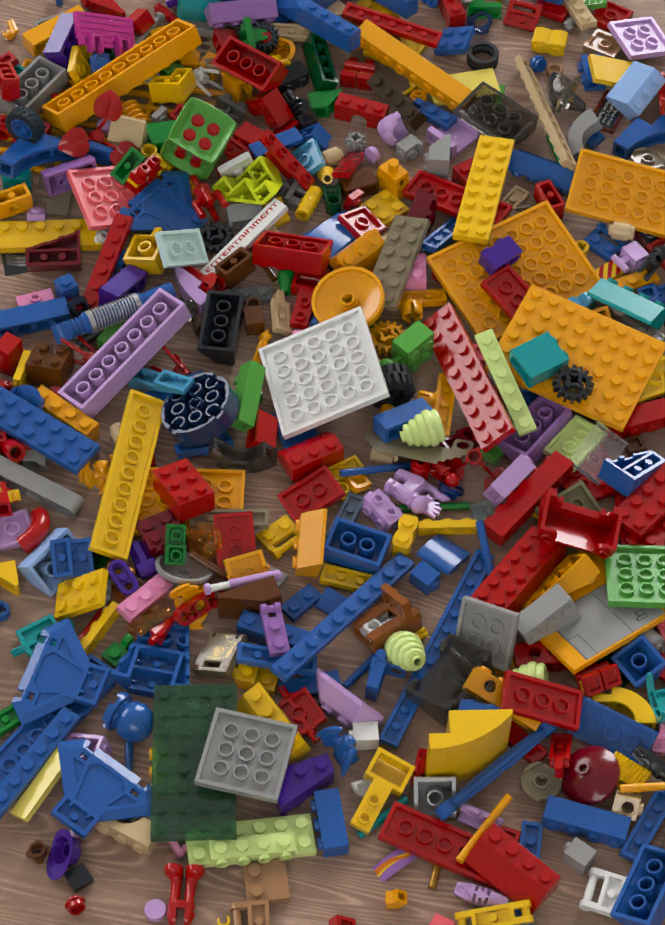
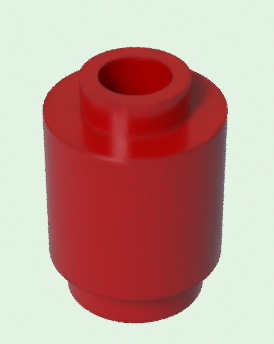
[410,459,430,480]

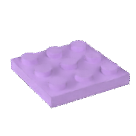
[607,16,665,61]

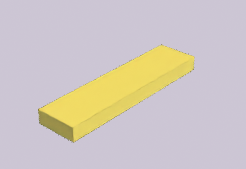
[10,747,61,823]

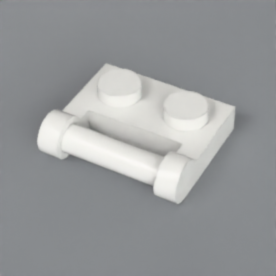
[578,867,627,918]

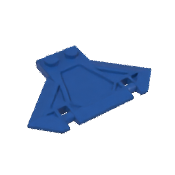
[119,171,209,231]
[12,618,111,726]
[50,739,158,839]

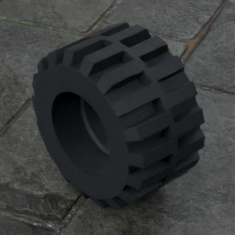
[372,363,416,409]

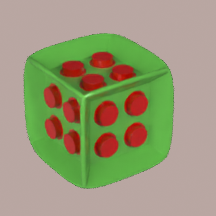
[160,97,237,180]

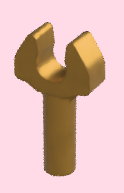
[428,862,444,890]

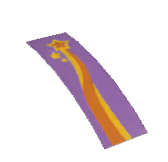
[372,849,418,882]

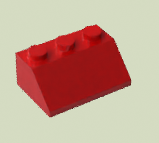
[275,431,344,483]

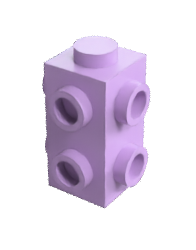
[361,488,403,534]

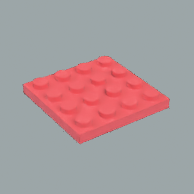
[66,166,138,231]

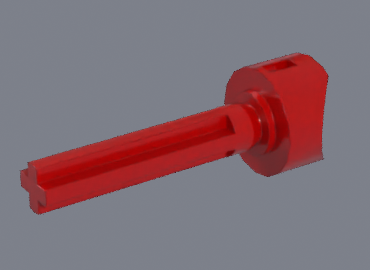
[182,266,227,294]

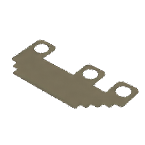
[364,424,474,464]

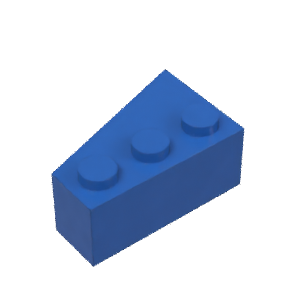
[598,450,665,497]

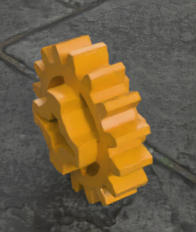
[369,320,405,357]

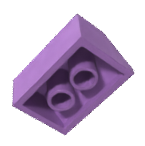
[40,155,97,198]

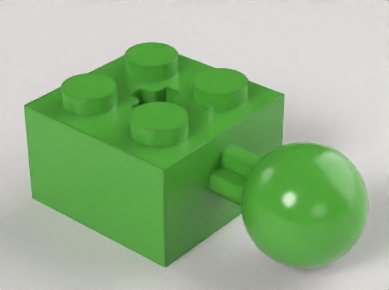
[379,320,434,372]

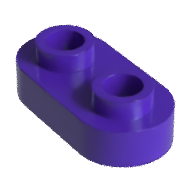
[108,559,139,597]

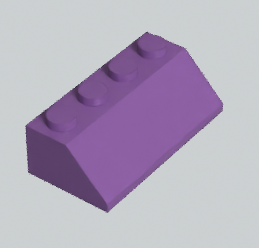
[204,0,278,29]
[498,395,573,465]

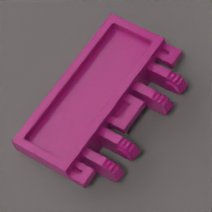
[73,11,135,56]

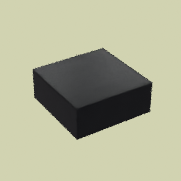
[64,862,94,893]

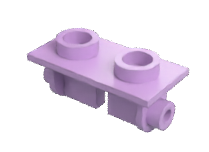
[457,803,504,830]

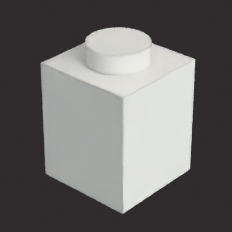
[349,721,379,750]

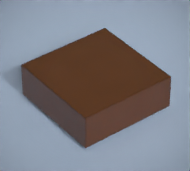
[622,434,647,457]

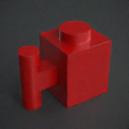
[128,8,156,35]

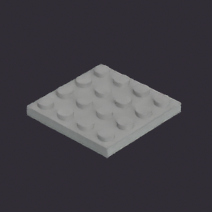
[194,707,298,804]

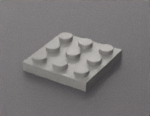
[452,596,520,671]

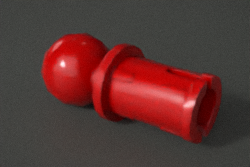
[430,461,460,488]

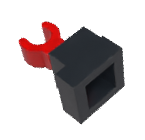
[66,296,91,318]

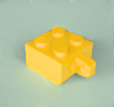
[123,227,164,275]

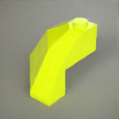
[212,156,283,205]

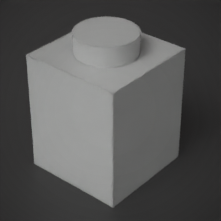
[562,837,597,875]

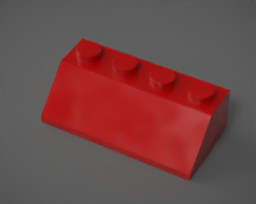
[211,35,289,92]
[252,230,333,275]
[464,823,561,915]

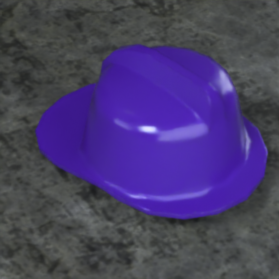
[46,829,81,880]

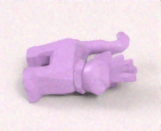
[383,469,452,519]

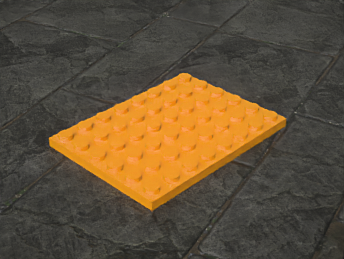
[425,200,601,340]
[485,284,665,432]

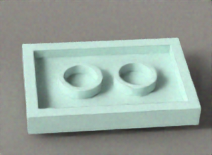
[154,228,209,269]

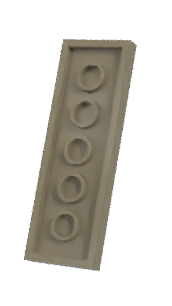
[372,215,430,312]

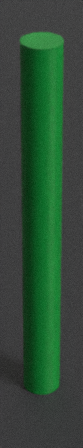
[395,502,470,512]

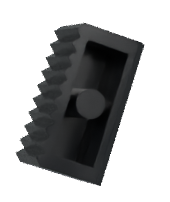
[277,60,309,95]

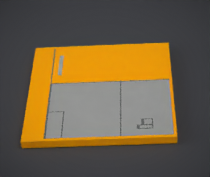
[519,550,665,674]

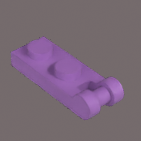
[259,602,290,658]

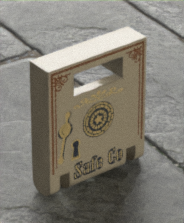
[192,632,248,678]

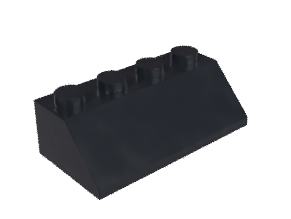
[197,290,245,365]

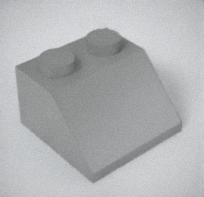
[424,134,451,180]

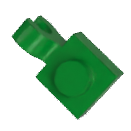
[101,633,134,669]

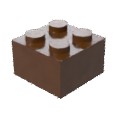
[25,342,75,387]

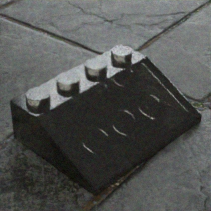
[452,81,539,146]

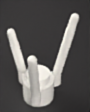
[193,66,224,97]

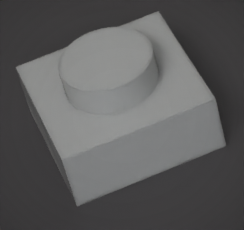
[151,105,168,123]

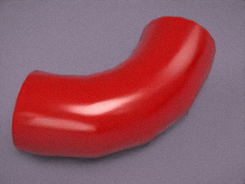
[16,507,51,554]

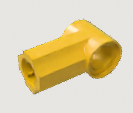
[141,144,171,178]

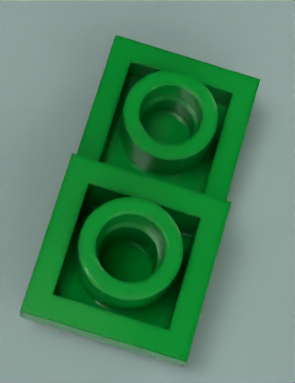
[165,523,187,566]

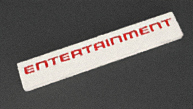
[200,198,288,275]

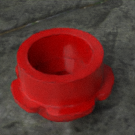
[65,895,86,915]

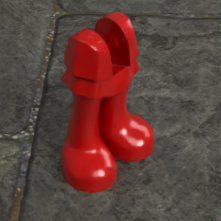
[164,863,205,925]

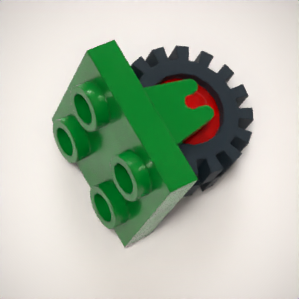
[238,17,279,55]

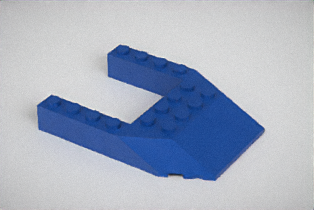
[276,0,418,53]

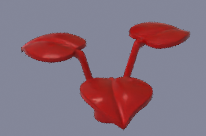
[58,89,138,166]
[430,433,516,499]

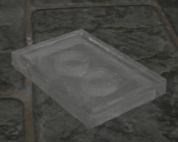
[569,421,628,486]

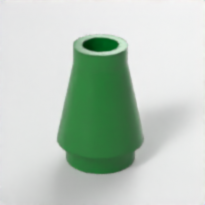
[277,269,294,296]

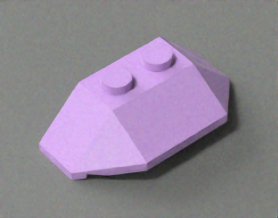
[316,668,384,729]

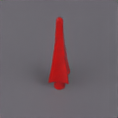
[148,615,175,646]

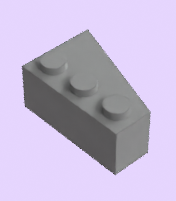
[517,583,581,645]

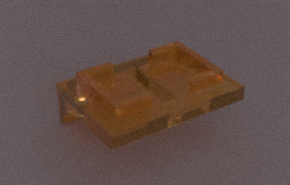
[126,603,172,637]

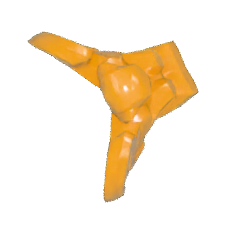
[78,454,113,498]
[169,583,210,630]

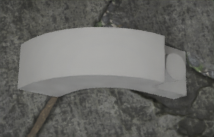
[568,108,602,163]

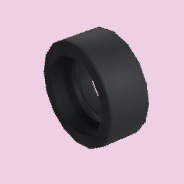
[467,41,499,71]

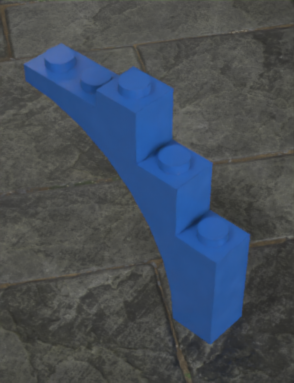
[612,115,665,160]
[0,134,114,179]

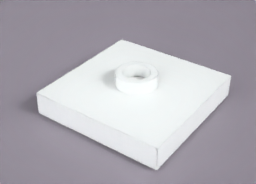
[217,151,253,178]

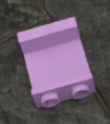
[426,108,481,159]

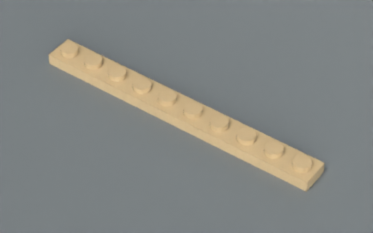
[514,54,576,171]

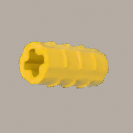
[295,185,323,221]

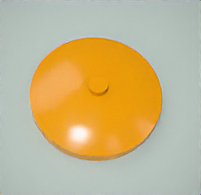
[311,266,385,327]

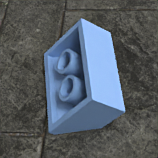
[605,61,665,121]
[17,528,76,597]

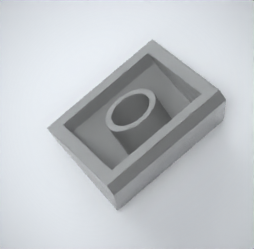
[412,776,456,818]

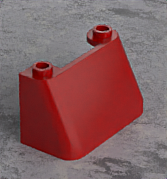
[537,487,624,558]

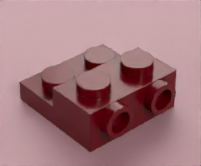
[136,509,187,557]

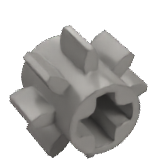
[345,132,366,152]

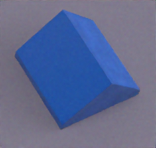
[611,634,665,689]

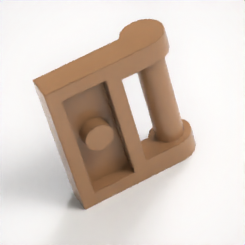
[230,900,270,925]

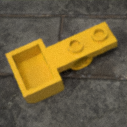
[349,747,416,835]

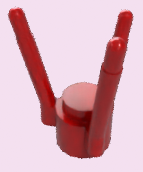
[60,335,97,366]
[151,345,192,376]

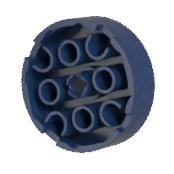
[161,372,239,447]

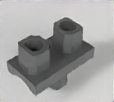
[214,92,247,123]
[278,180,306,209]

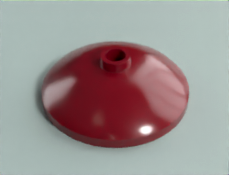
[561,746,620,805]

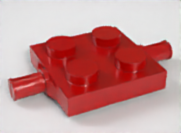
[277,685,328,744]

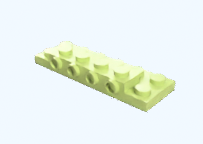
[184,813,317,868]

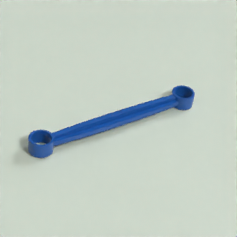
[434,723,559,821]

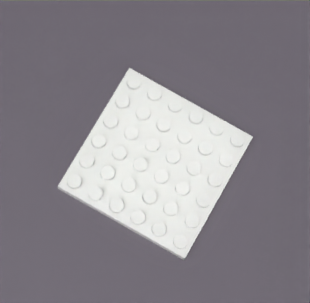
[258,306,390,440]

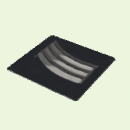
[1,253,29,276]

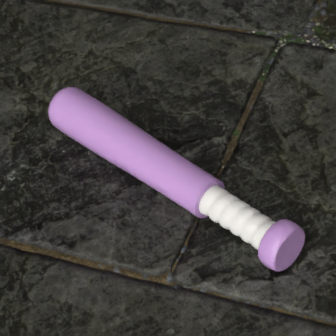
[203,570,282,595]

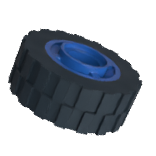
[5,105,45,144]

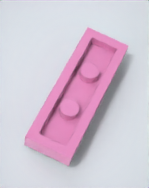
[116,573,173,623]

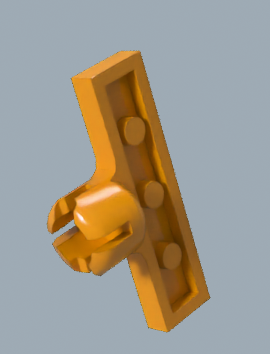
[397,289,447,324]
[416,373,455,437]

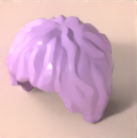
[377,111,409,146]

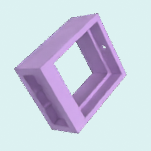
[482,453,536,507]

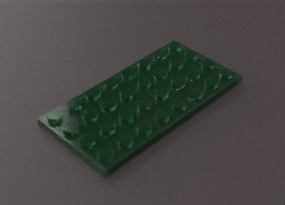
[150,683,237,842]

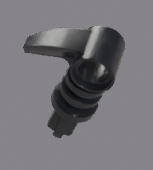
[283,89,318,130]

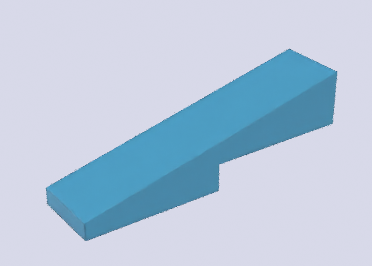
[127,367,195,395]

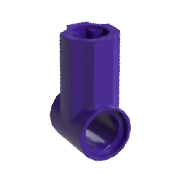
[129,541,158,581]

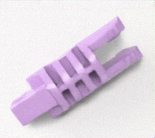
[454,881,509,907]

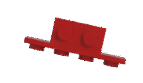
[259,129,315,191]

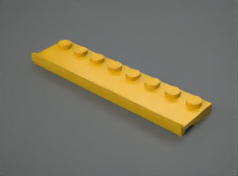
[0,219,103,254]

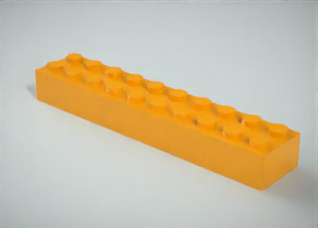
[41,18,202,132]

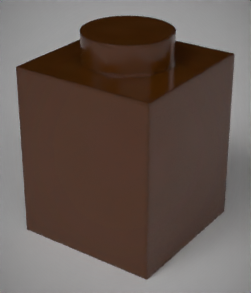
[243,305,265,336]

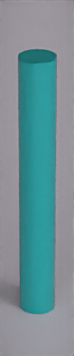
[356,795,409,839]

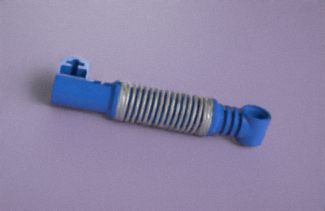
[50,283,177,344]

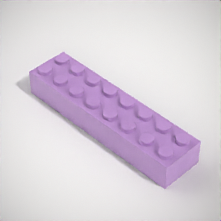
[58,288,192,419]

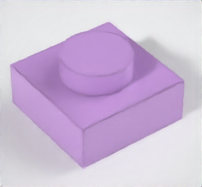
[27,207,47,221]

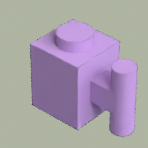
[611,241,649,273]

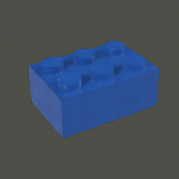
[323,516,392,575]

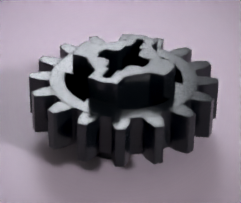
[198,221,234,256]
[552,364,594,404]

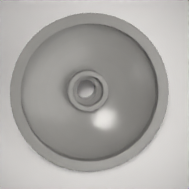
[155,551,214,585]

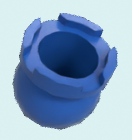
[102,691,155,743]

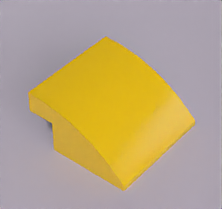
[425,709,513,783]

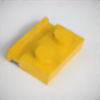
[13,350,31,388]

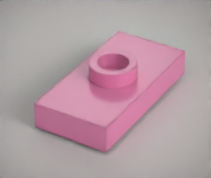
[15,288,54,306]

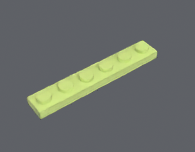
[474,328,537,437]

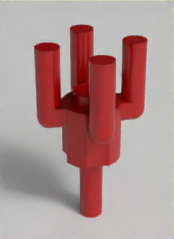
[191,175,229,222]

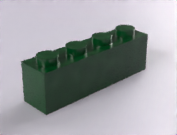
[302,33,338,92]

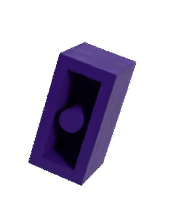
[478,235,523,276]

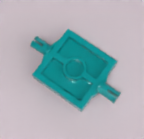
[10,614,75,658]

